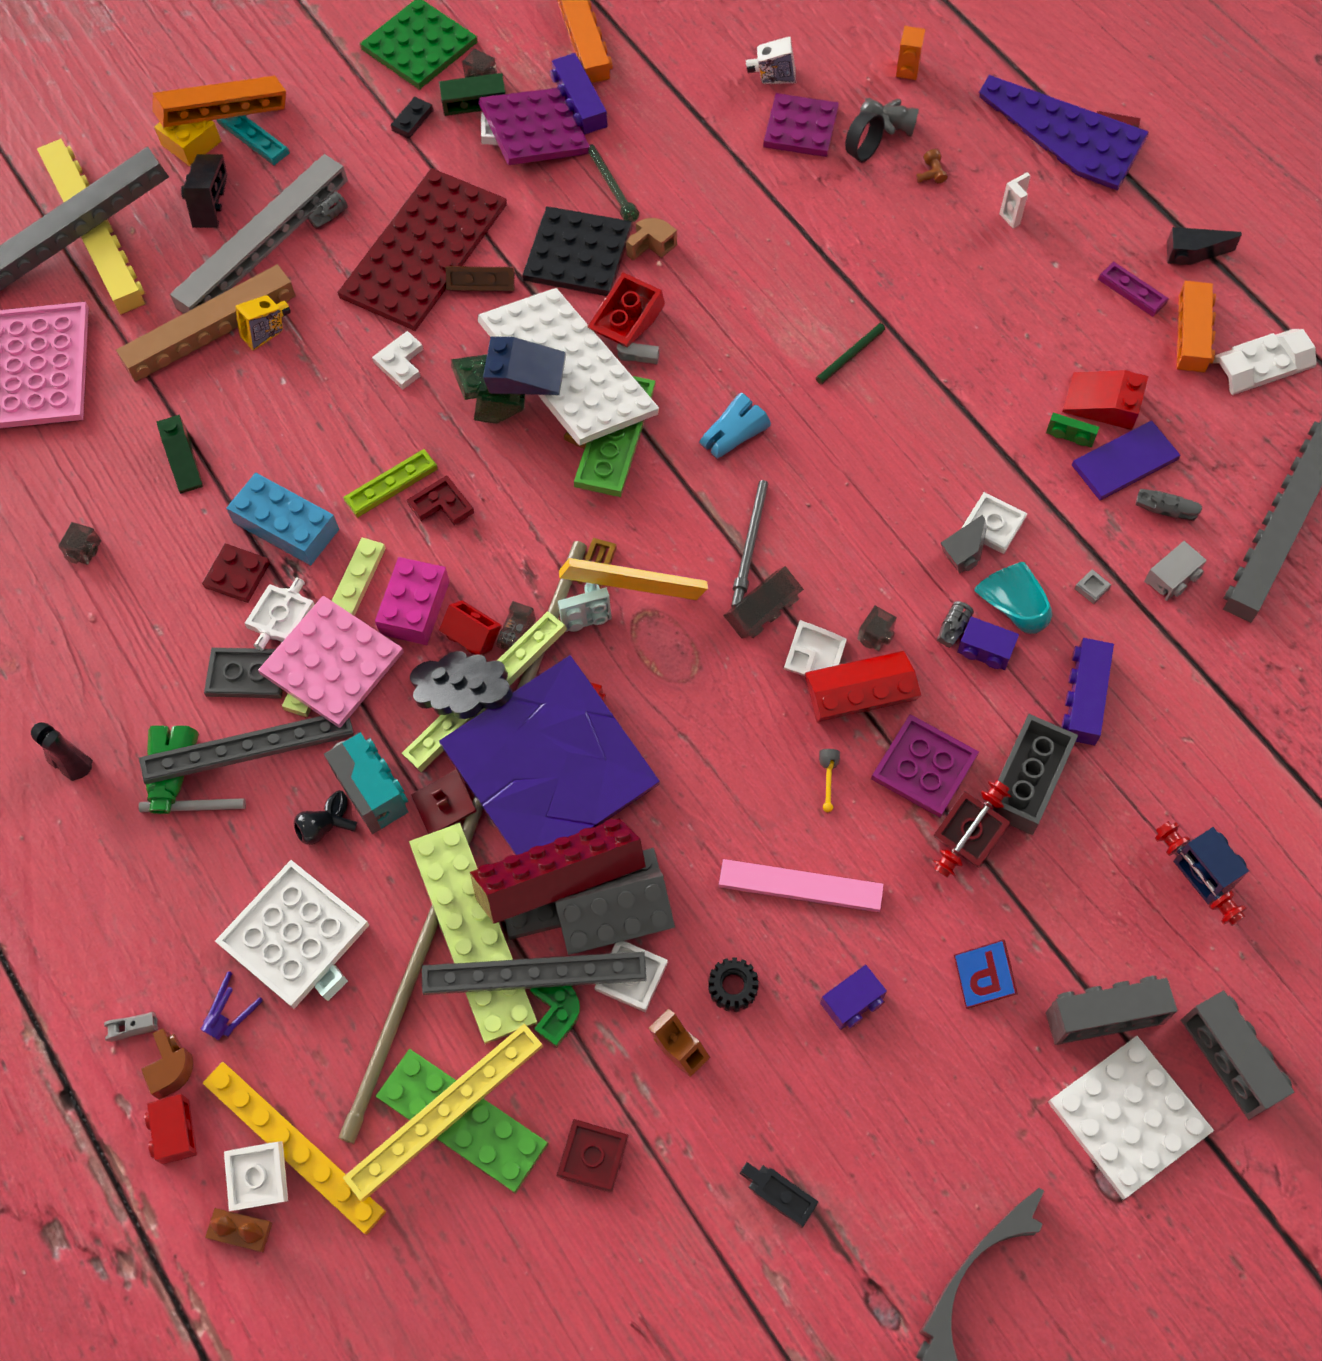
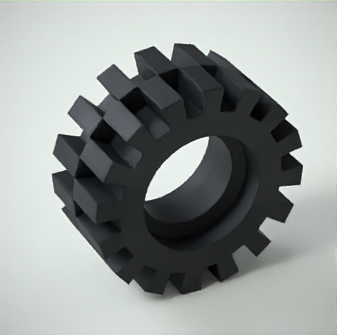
[708,957,759,1012]

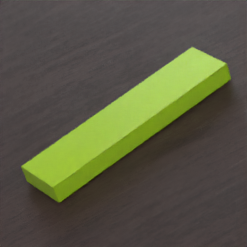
[343,449,438,518]

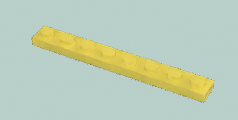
[343,1023,543,1202]

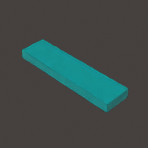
[216,115,290,166]

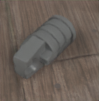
[308,191,348,228]
[937,601,974,648]

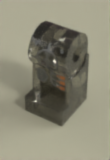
[497,601,536,651]

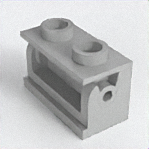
[1144,541,1207,601]

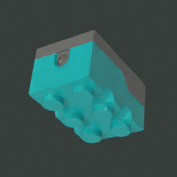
[324,732,409,834]

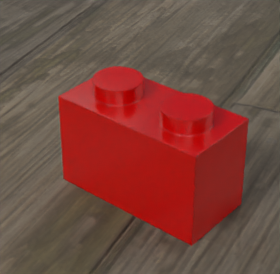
[439,600,502,655]
[145,1094,197,1165]

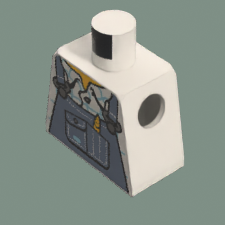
[746,37,796,84]

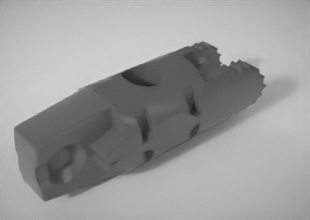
[1135,489,1202,521]

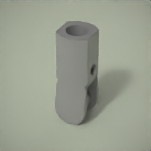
[617,343,660,364]
[104,1012,158,1042]

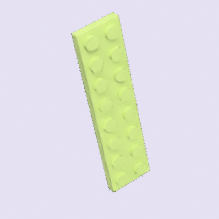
[409,823,537,1044]

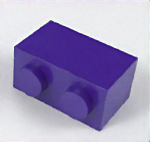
[957,616,1019,670]
[820,965,887,1030]

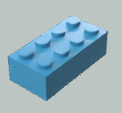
[226,472,339,566]

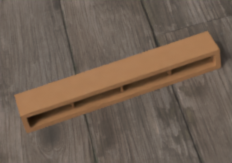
[116,264,296,382]

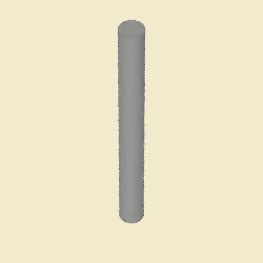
[139,798,246,812]

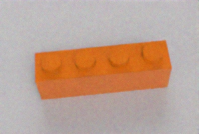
[1177,280,1216,373]

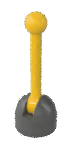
[819,749,840,812]

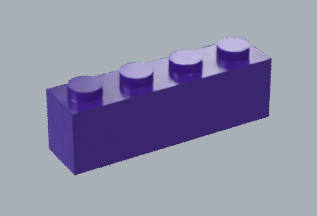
[550,53,608,135]
[1061,638,1114,746]

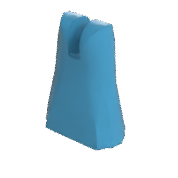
[699,393,771,459]

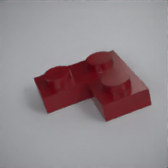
[407,475,475,526]

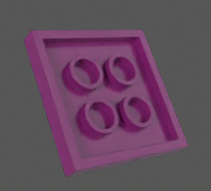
[763,93,839,157]
[871,714,979,818]

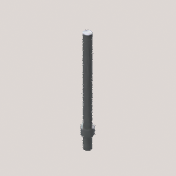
[731,480,768,609]

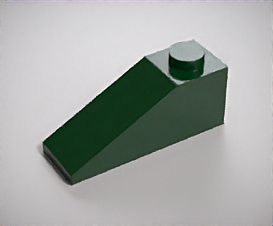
[156,415,203,494]

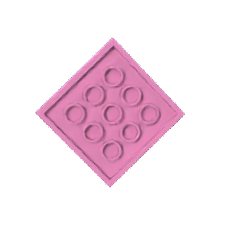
[258,596,404,728]

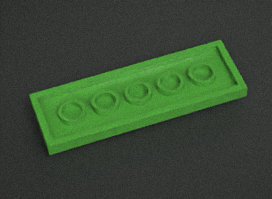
[574,376,656,497]
[376,1049,548,1194]

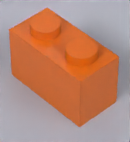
[896,26,926,80]

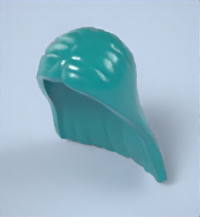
[974,562,1052,634]

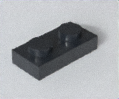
[391,97,433,139]

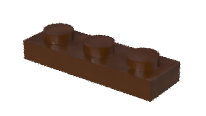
[446,266,515,291]

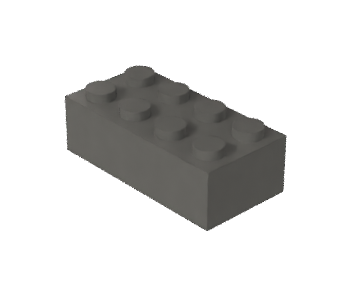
[992,714,1078,835]
[555,868,675,955]
[1045,976,1178,1045]
[1181,990,1295,1120]

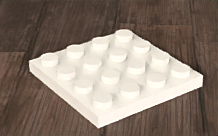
[215,860,369,1009]
[1048,1036,1214,1200]

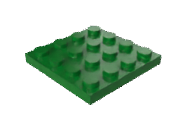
[360,0,478,90]

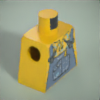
[235,295,291,350]

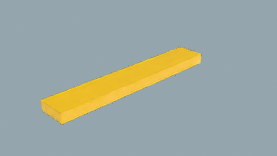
[559,558,708,600]

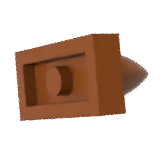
[205,1208,272,1253]

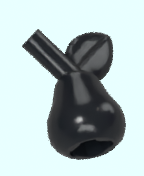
[293,790,358,845]

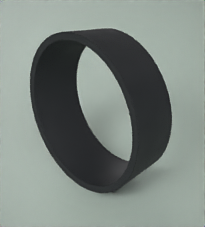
[845,111,885,162]

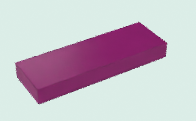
[1098,261,1169,317]

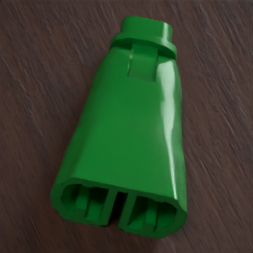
[146,726,199,814]

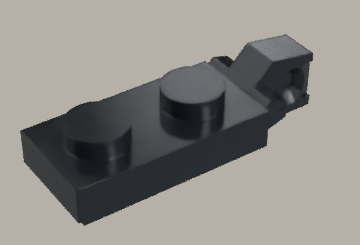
[740,1162,819,1228]

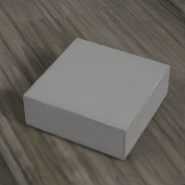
[1074,570,1111,604]

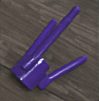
[200,971,263,1040]

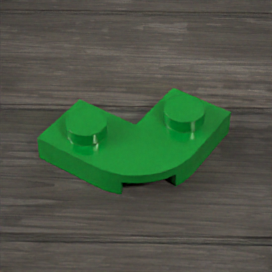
[530,986,580,1048]

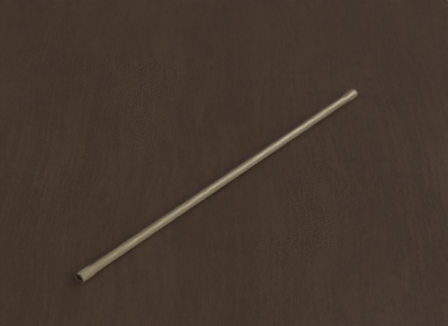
[338,541,587,1144]

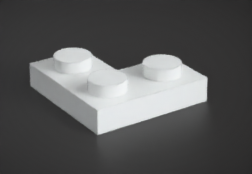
[372,331,423,390]

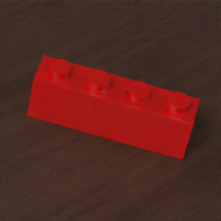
[805,651,921,722]

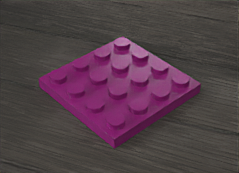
[479,88,590,165]

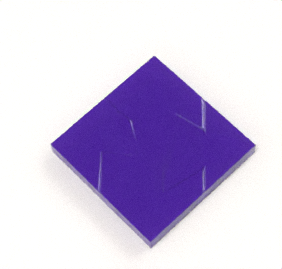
[439,655,660,855]

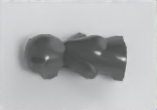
[860,98,919,137]

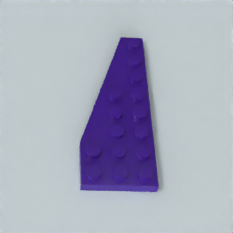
[979,75,1148,190]

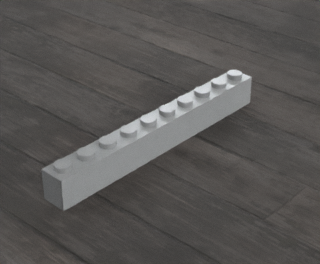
[170,154,348,314]

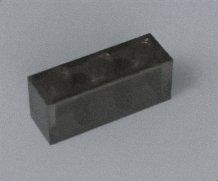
[723,566,804,638]

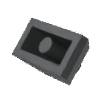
[941,515,987,573]

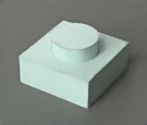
[314,964,348,1001]

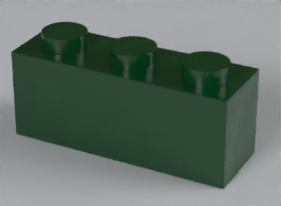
[439,73,506,116]

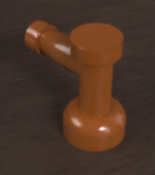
[916,149,948,183]

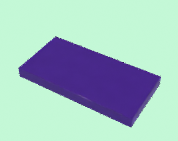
[1072,420,1181,500]

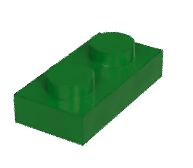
[1046,413,1099,448]

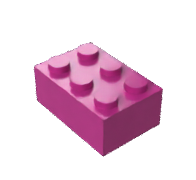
[375,557,450,645]

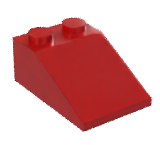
[587,272,665,347]
[1062,370,1149,430]

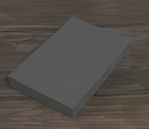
[204,647,283,698]

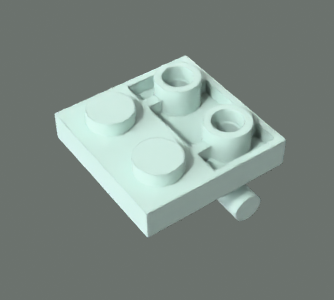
[558,583,612,632]

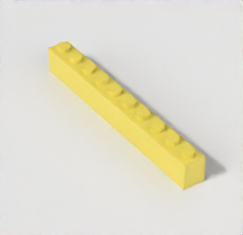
[37,139,145,315]

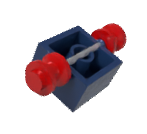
[1155,821,1249,926]

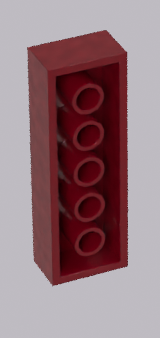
[470,818,646,924]

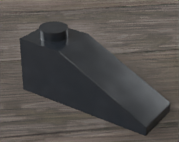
[1167,227,1242,265]

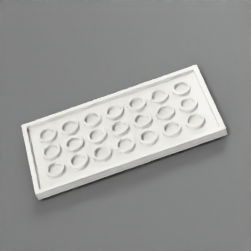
[478,288,659,446]

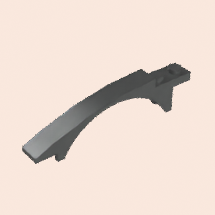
[916,1188,1044,1361]

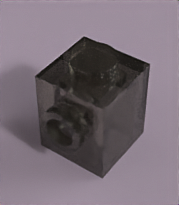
[462,49,497,78]
[58,522,101,565]
[857,605,897,651]

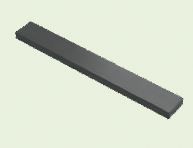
[139,716,354,784]
[422,952,647,995]

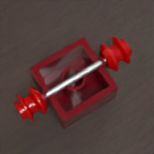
[933,780,1011,878]

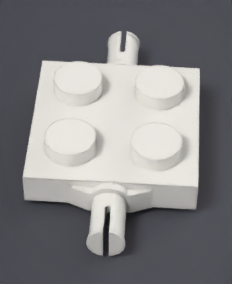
[245,578,314,651]

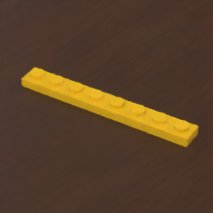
[203,1061,386,1235]

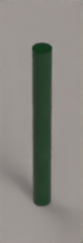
[816,323,886,384]

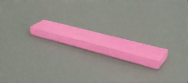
[719,859,883,912]

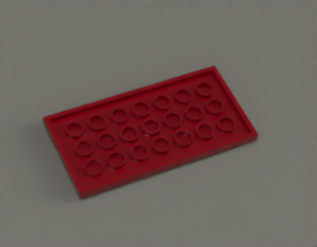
[337,168,507,331]

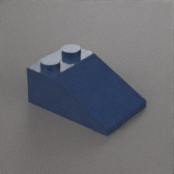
[483,336,566,395]

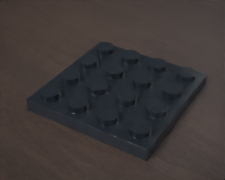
[522,206,632,296]

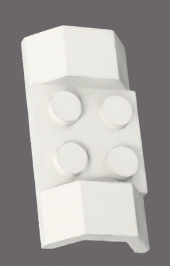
[1213,329,1317,395]

